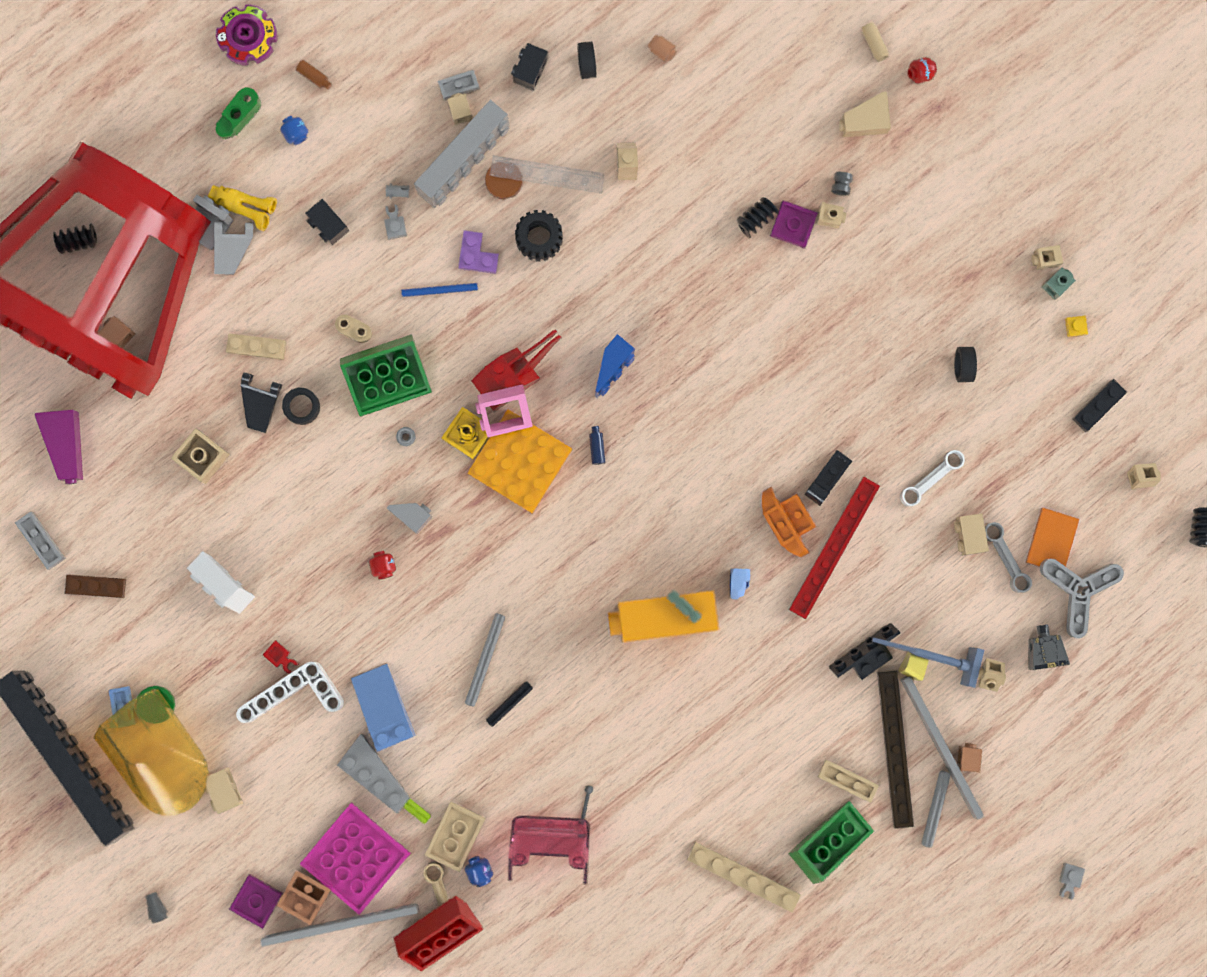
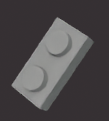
[438,70,480,101]

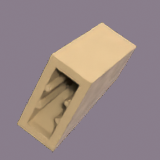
[839,91,891,137]
[616,142,638,180]

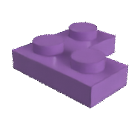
[458,231,499,274]

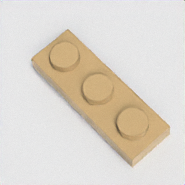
[226,333,286,360]
[817,759,879,803]

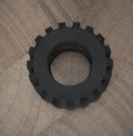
[515,210,563,262]

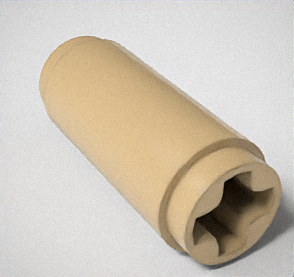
[861,22,889,62]

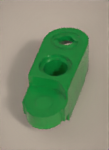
[215,87,261,139]

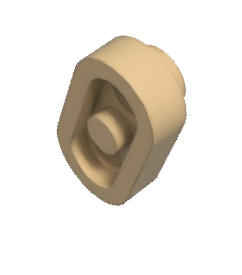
[335,315,372,343]

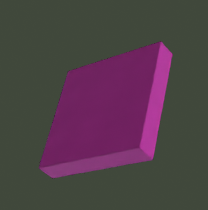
[770,200,818,249]
[229,874,283,929]

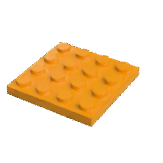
[467,409,573,514]

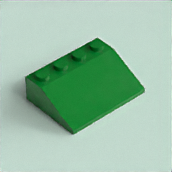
[340,334,432,417]

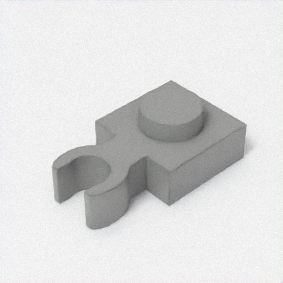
[384,204,407,240]
[1059,863,1085,900]

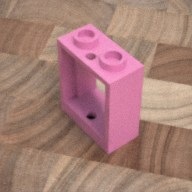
[475,385,533,437]

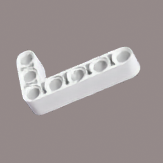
[236,662,344,723]

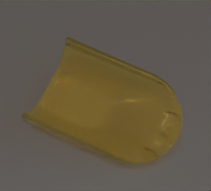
[93,689,209,816]

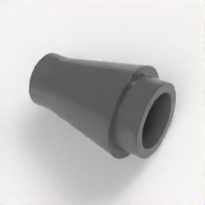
[145,892,168,924]

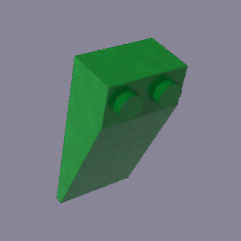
[788,801,874,884]

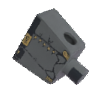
[1028,624,1070,670]

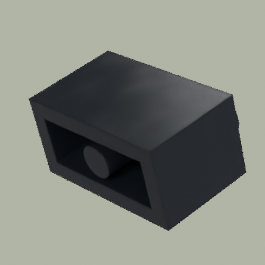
[511,43,549,91]
[305,198,349,246]

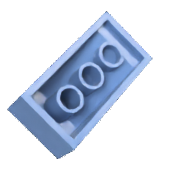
[351,664,416,752]

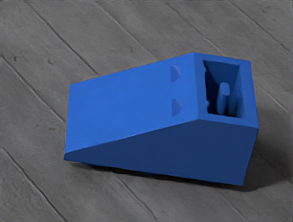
[595,334,635,398]

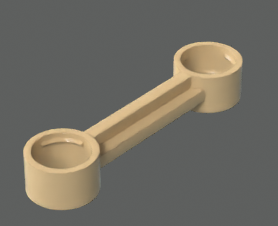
[423,862,449,906]

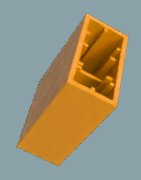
[608,591,719,643]

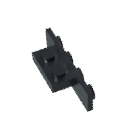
[829,623,901,680]

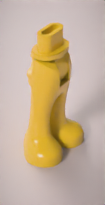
[208,185,277,231]

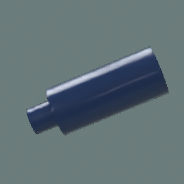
[589,426,606,465]

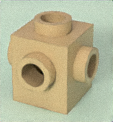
[978,658,1006,692]

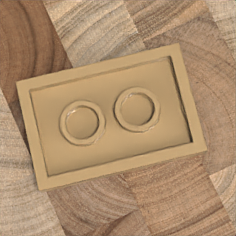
[425,801,486,872]

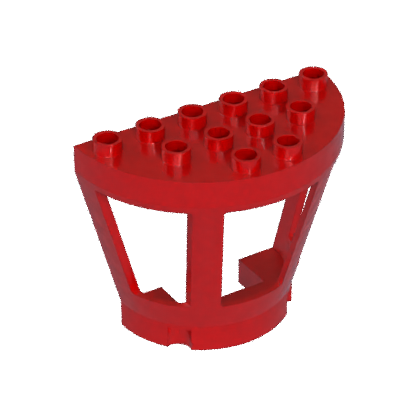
[0,142,211,399]

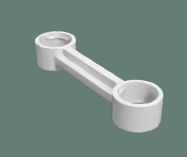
[900,450,965,507]

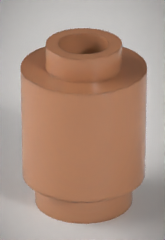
[648,34,677,62]

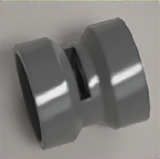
[831,172,853,196]

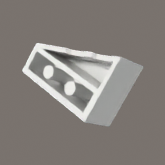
[187,551,255,614]

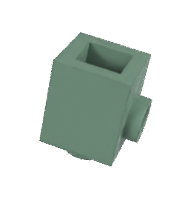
[1042,267,1076,300]

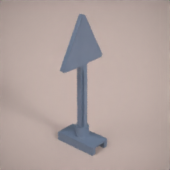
[872,638,984,688]

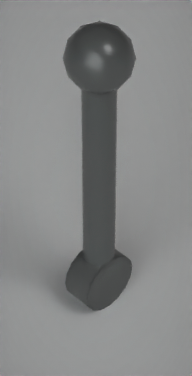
[578,785,593,826]

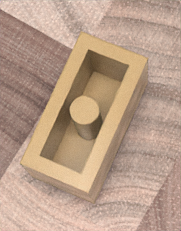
[954,513,989,556]
[203,767,243,814]

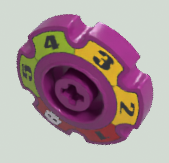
[216,4,278,66]

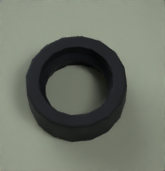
[577,41,597,79]
[954,347,977,383]
[282,387,320,425]

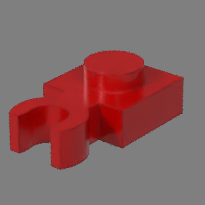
[263,640,299,674]

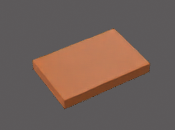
[1025,508,1080,567]

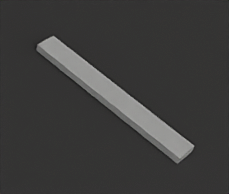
[900,676,984,820]
[261,903,419,947]

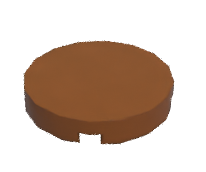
[485,161,523,200]

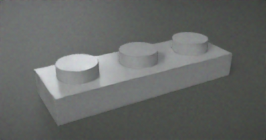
[15,511,66,570]

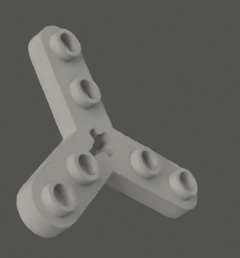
[1040,559,1124,638]

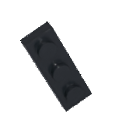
[1072,379,1127,433]

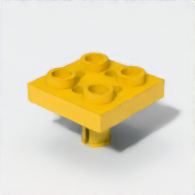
[441,407,488,460]

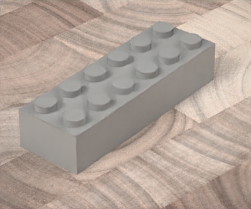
[414,99,509,208]

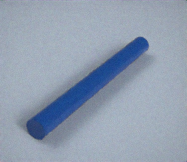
[401,283,478,297]

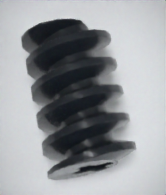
[737,197,779,238]
[53,223,97,254]
[1189,507,1207,548]

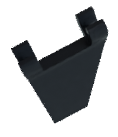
[241,372,282,433]

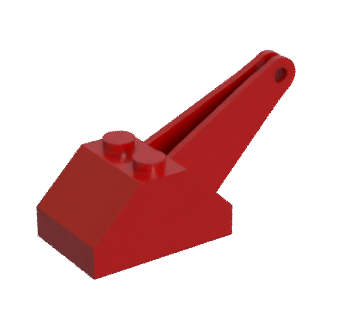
[471,329,562,412]

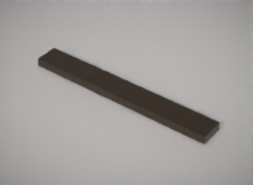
[877,671,914,829]

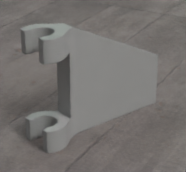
[214,222,253,275]

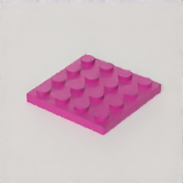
[300,802,411,915]

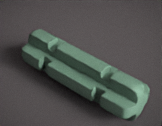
[667,590,701,623]

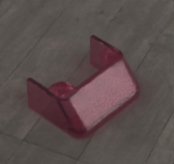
[508,815,590,885]

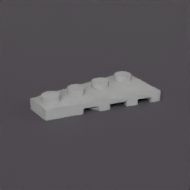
[337,734,410,813]

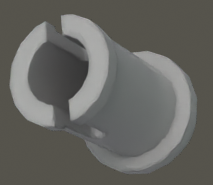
[386,183,409,199]

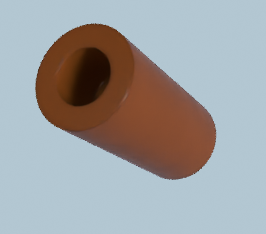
[296,60,332,90]

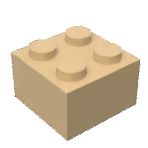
[171,428,230,484]

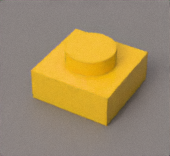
[1065,315,1088,337]

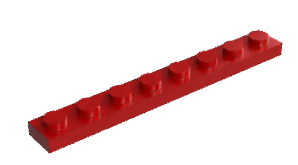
[789,477,880,619]

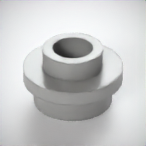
[396,427,416,446]

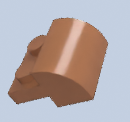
[276,870,331,926]

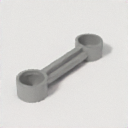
[985,522,1032,593]

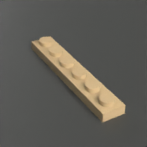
[687,842,801,913]

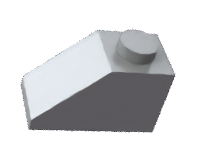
[387,503,432,534]

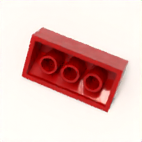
[393,895,483,972]

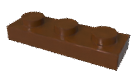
[64,575,126,598]

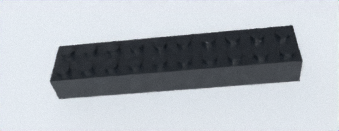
[0,670,135,847]

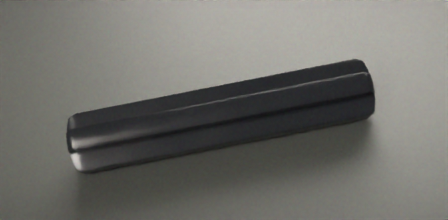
[486,681,533,727]

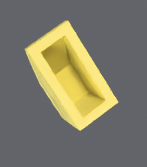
[898,652,929,681]

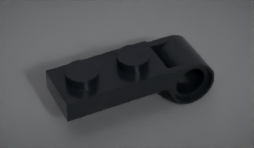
[804,450,852,506]

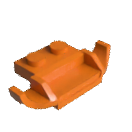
[762,487,817,557]

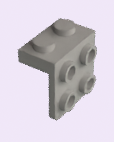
[193,195,234,250]

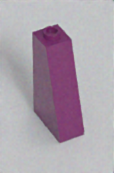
[35,409,83,484]

